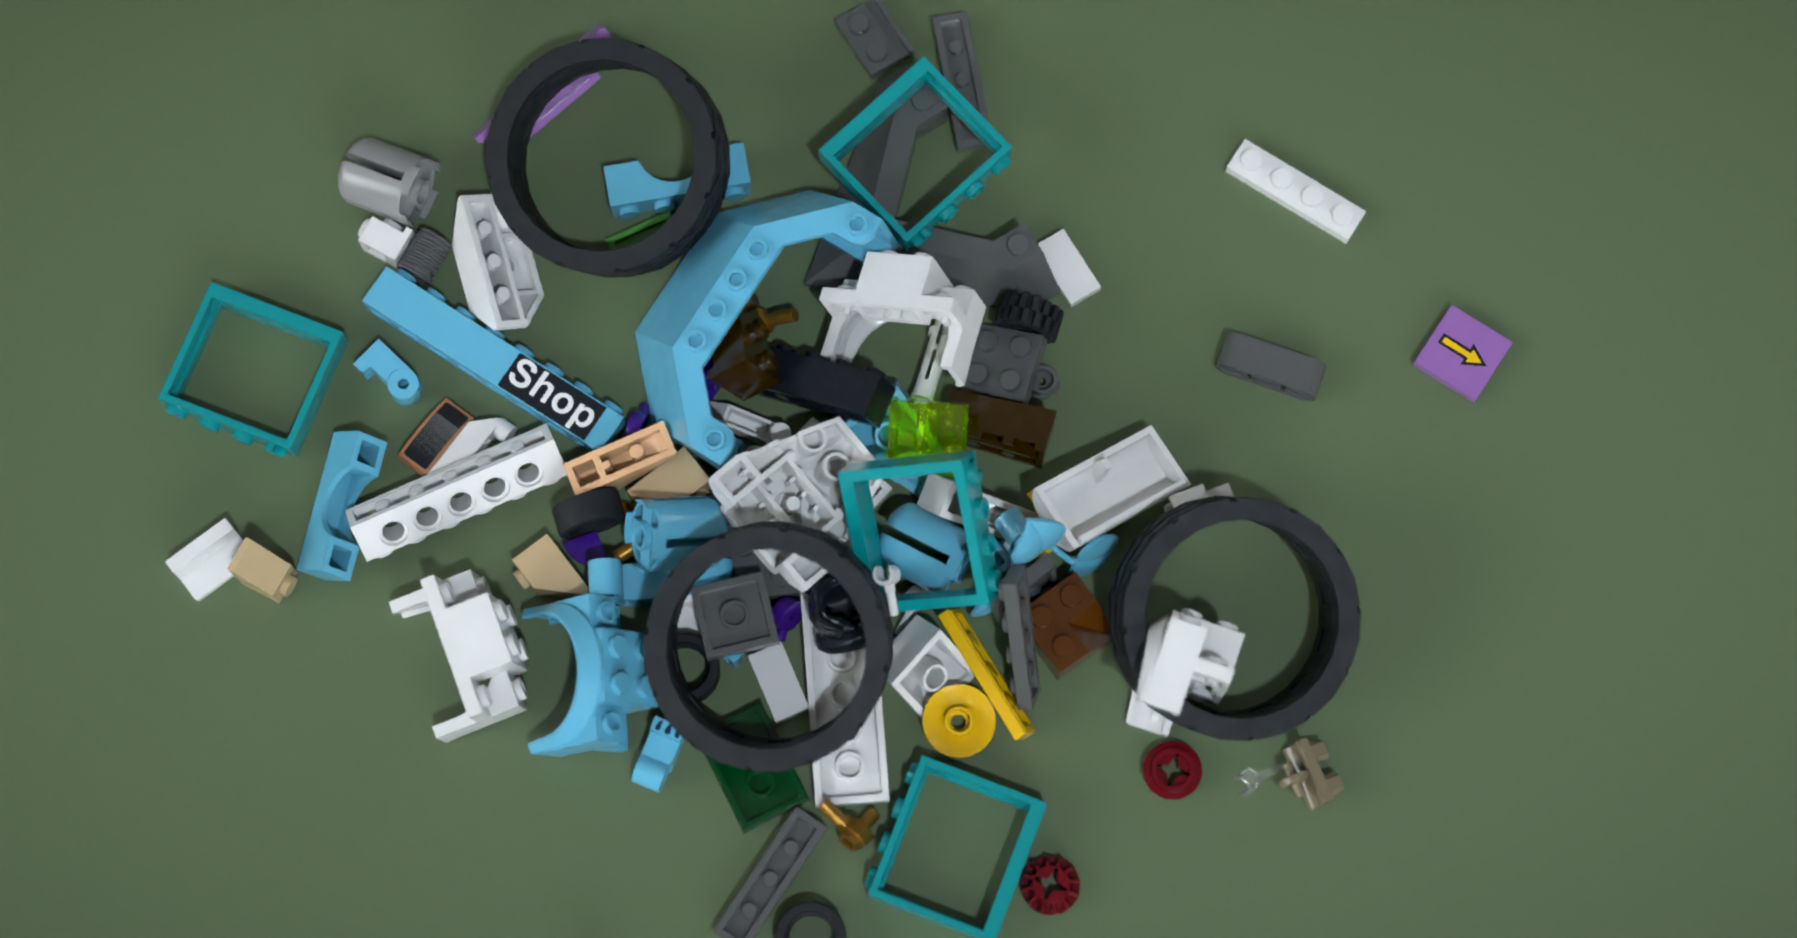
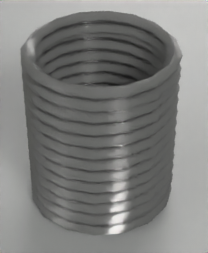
[396,227,452,286]

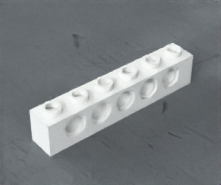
[345,423,567,562]

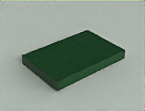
[705,701,810,834]

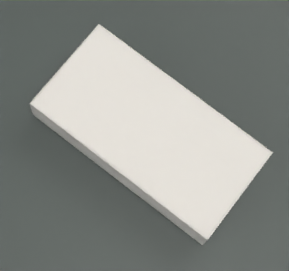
[1038,229,1101,308]
[748,642,809,724]

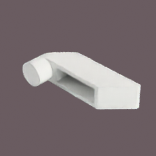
[710,401,792,446]
[427,418,517,475]

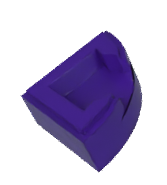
[563,531,607,566]

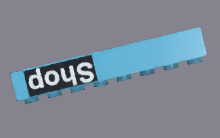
[362,266,627,452]

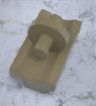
[1278,737,1344,812]

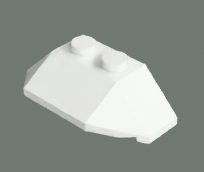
[452,194,544,331]

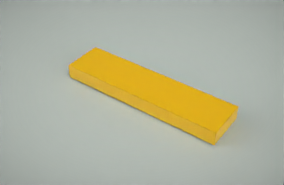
[938,609,1036,741]

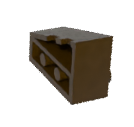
[708,292,780,401]
[938,388,1057,468]

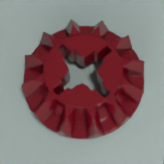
[1143,741,1202,800]
[1021,855,1080,915]

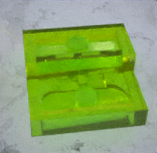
[888,400,969,477]

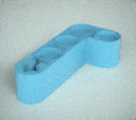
[587,558,734,607]

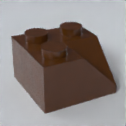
[1030,572,1111,680]

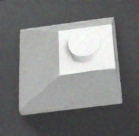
[887,615,975,719]

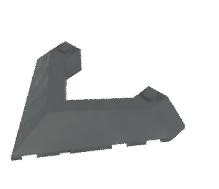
[804,64,1060,307]

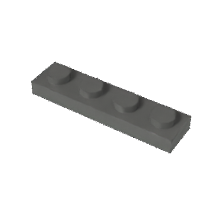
[932,11,989,152]
[998,564,1041,710]
[713,807,828,938]

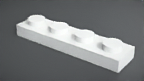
[1225,139,1366,244]

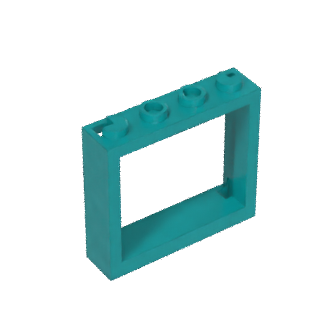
[818,56,1012,251]
[158,282,349,458]
[837,450,1002,612]
[864,755,1047,938]

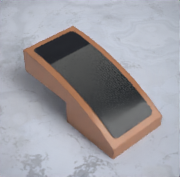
[398,398,474,476]

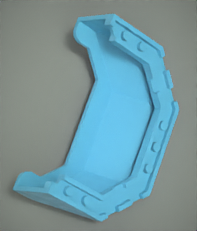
[635,190,899,470]

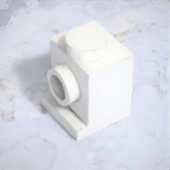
[358,216,416,269]

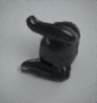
[806,572,866,654]

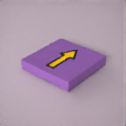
[1413,305,1513,403]

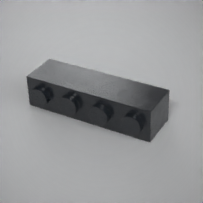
[758,343,896,428]

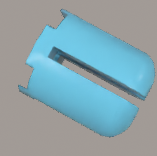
[624,496,728,572]
[879,503,971,592]

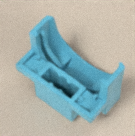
[522,593,658,757]

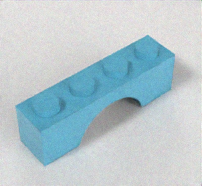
[603,142,752,220]
[296,431,387,581]

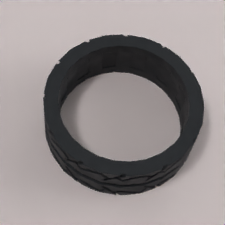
[486,38,730,278]
[1107,496,1361,741]
[644,521,893,772]

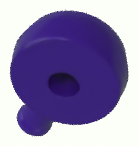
[624,403,649,437]
[772,596,802,642]

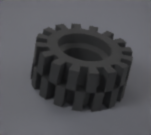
[994,292,1064,344]

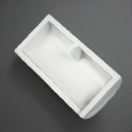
[1032,425,1191,552]

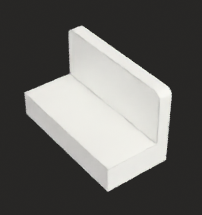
[165,518,243,601]

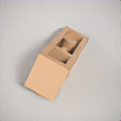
[563,421,678,495]

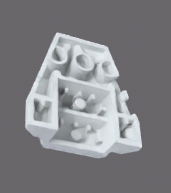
[707,416,882,593]

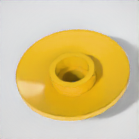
[922,684,996,758]

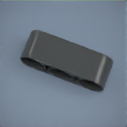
[1216,332,1326,401]

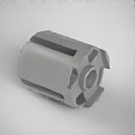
[338,137,441,228]

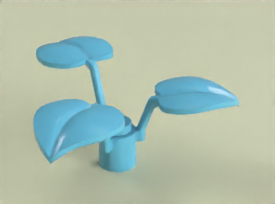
[968,507,1120,617]

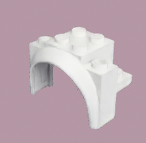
[819,250,986,387]
[389,569,530,743]
[1126,608,1245,738]

